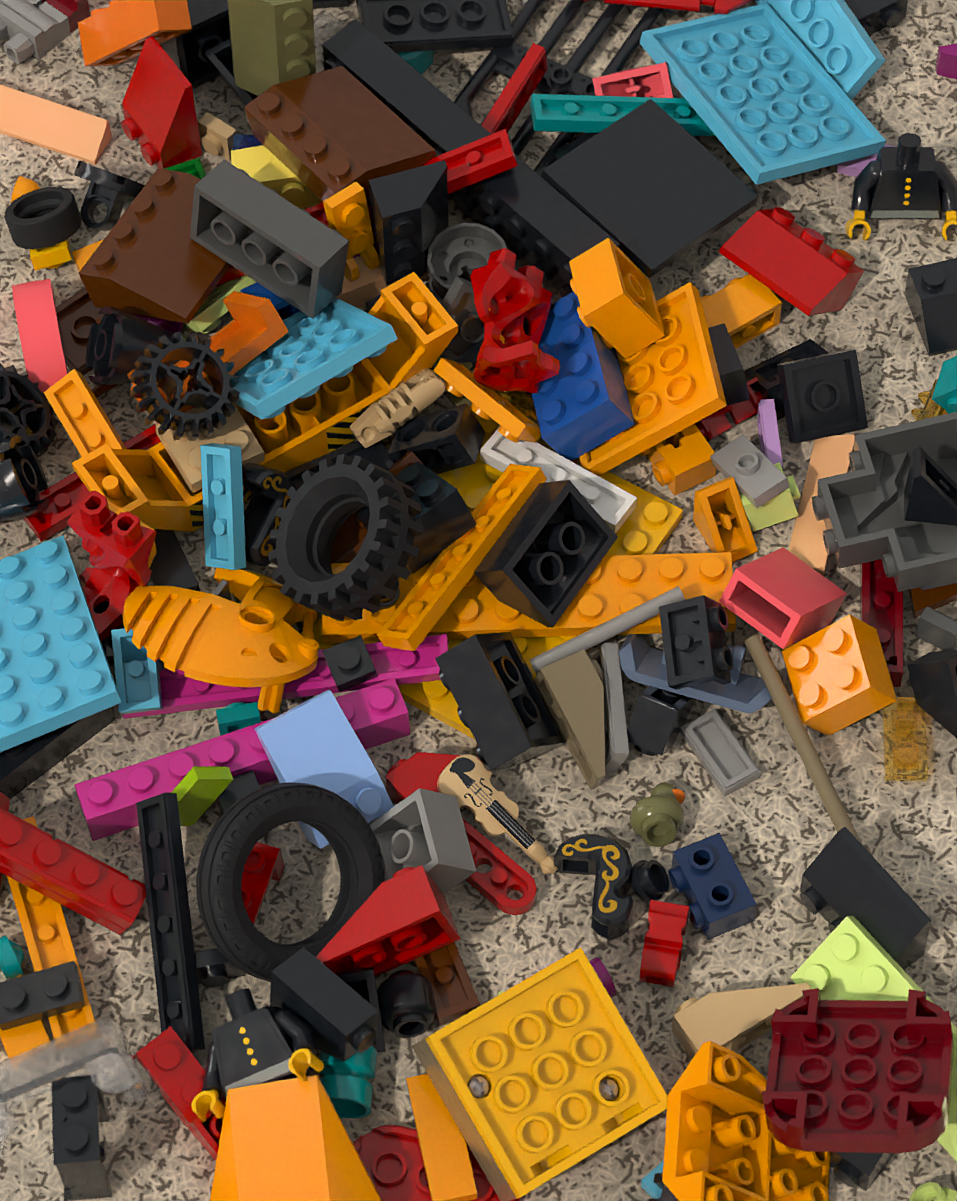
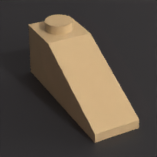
[672,983,811,1059]

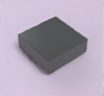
[916,606,957,651]

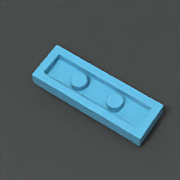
[200,443,246,570]

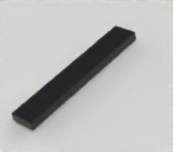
[136,792,205,1053]

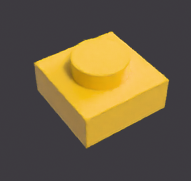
[29,238,72,271]

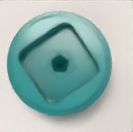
[0,935,25,980]

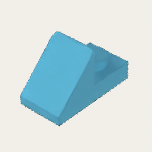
[111,628,164,714]

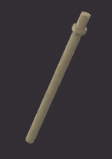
[744,634,873,856]

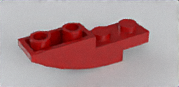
[134,1026,226,1161]

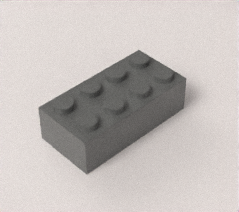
[190,160,349,319]

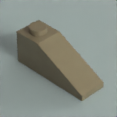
[535,649,605,790]

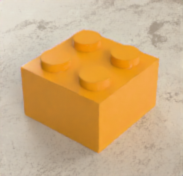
[569,238,665,359]
[782,614,897,735]

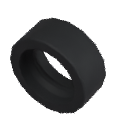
[4,187,82,249]

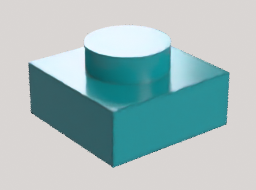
[216,702,261,736]

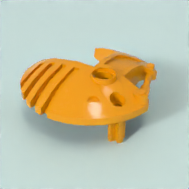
[123,567,319,713]

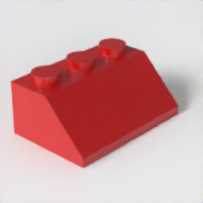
[719,207,864,316]

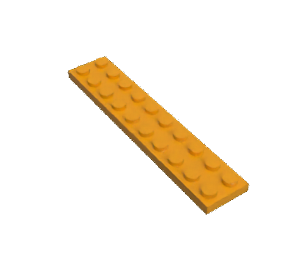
[322,552,736,643]

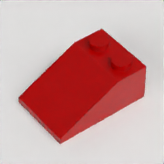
[121,35,202,169]
[316,865,461,977]

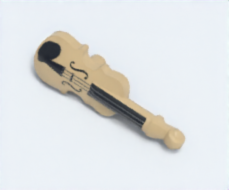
[437,754,558,874]

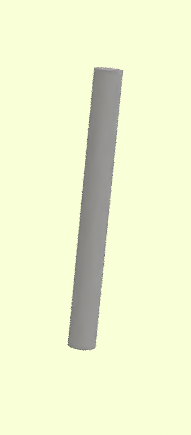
[530,586,685,674]

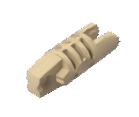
[349,368,446,448]

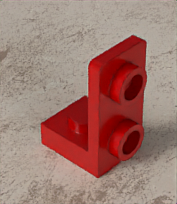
[241,842,285,925]

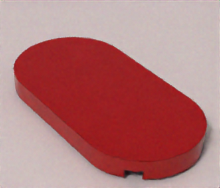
[353,1125,520,1201]

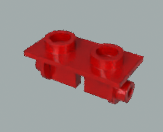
[694,377,764,442]

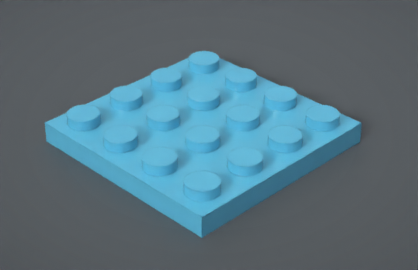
[233,298,398,420]

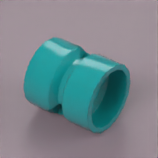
[319,1046,377,1119]

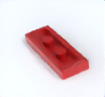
[481,43,548,134]

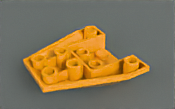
[662,1041,830,1201]
[210,1074,382,1201]

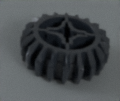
[130,331,240,442]
[0,363,59,458]

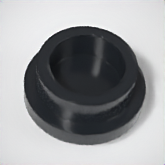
[630,860,669,902]

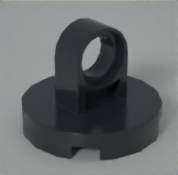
[74,161,145,232]

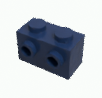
[668,833,757,940]

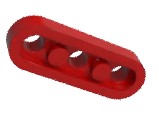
[463,819,537,915]

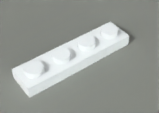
[480,426,637,534]

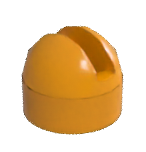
[11,176,41,203]

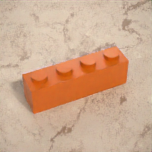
[78,0,192,67]

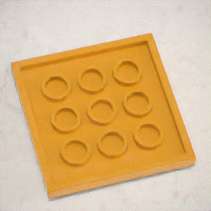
[579,282,727,476]

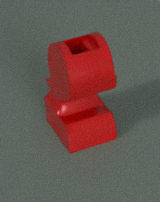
[639,900,689,988]

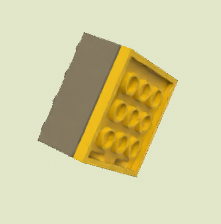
[412,947,668,1201]

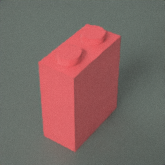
[719,547,847,649]

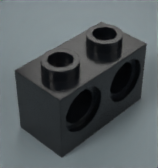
[388,403,486,474]

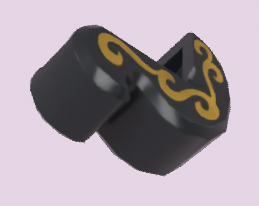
[242,462,296,566]
[554,834,633,939]

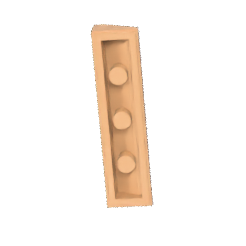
[0,84,112,165]
[788,434,855,576]

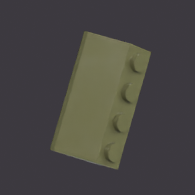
[227,0,316,96]

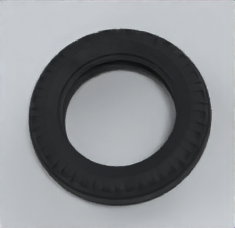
[196,782,385,982]

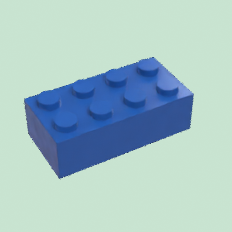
[524,291,635,461]

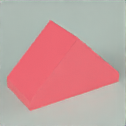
[592,62,673,98]

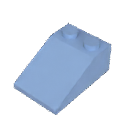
[254,689,394,849]

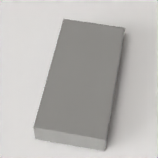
[680,708,761,797]

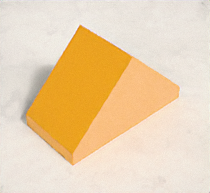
[693,476,758,562]

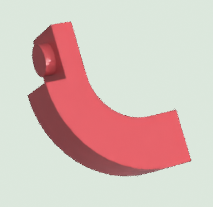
[12,279,68,393]

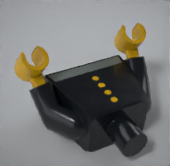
[845,133,957,241]
[191,988,324,1122]

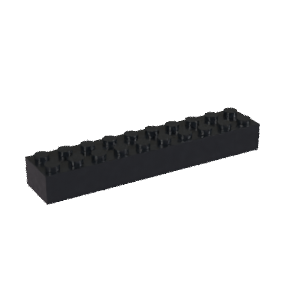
[322,19,620,297]

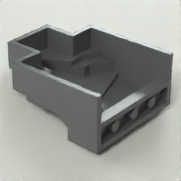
[812,412,957,592]

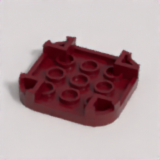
[762,988,954,1154]

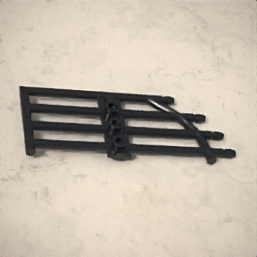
[454,0,679,218]

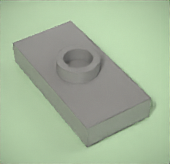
[710,434,790,508]

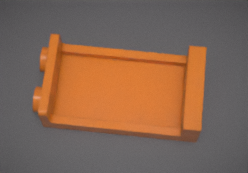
[127,291,289,412]

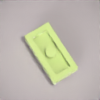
[182,275,256,334]

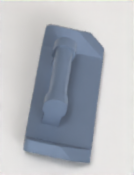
[619,634,783,713]

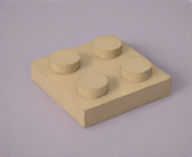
[155,403,265,493]

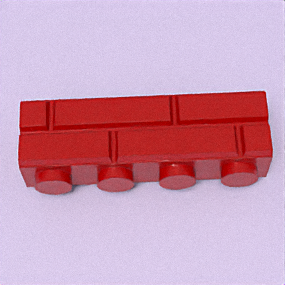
[0,808,146,935]

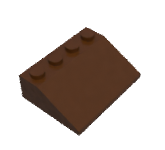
[244,66,437,206]
[78,169,231,324]

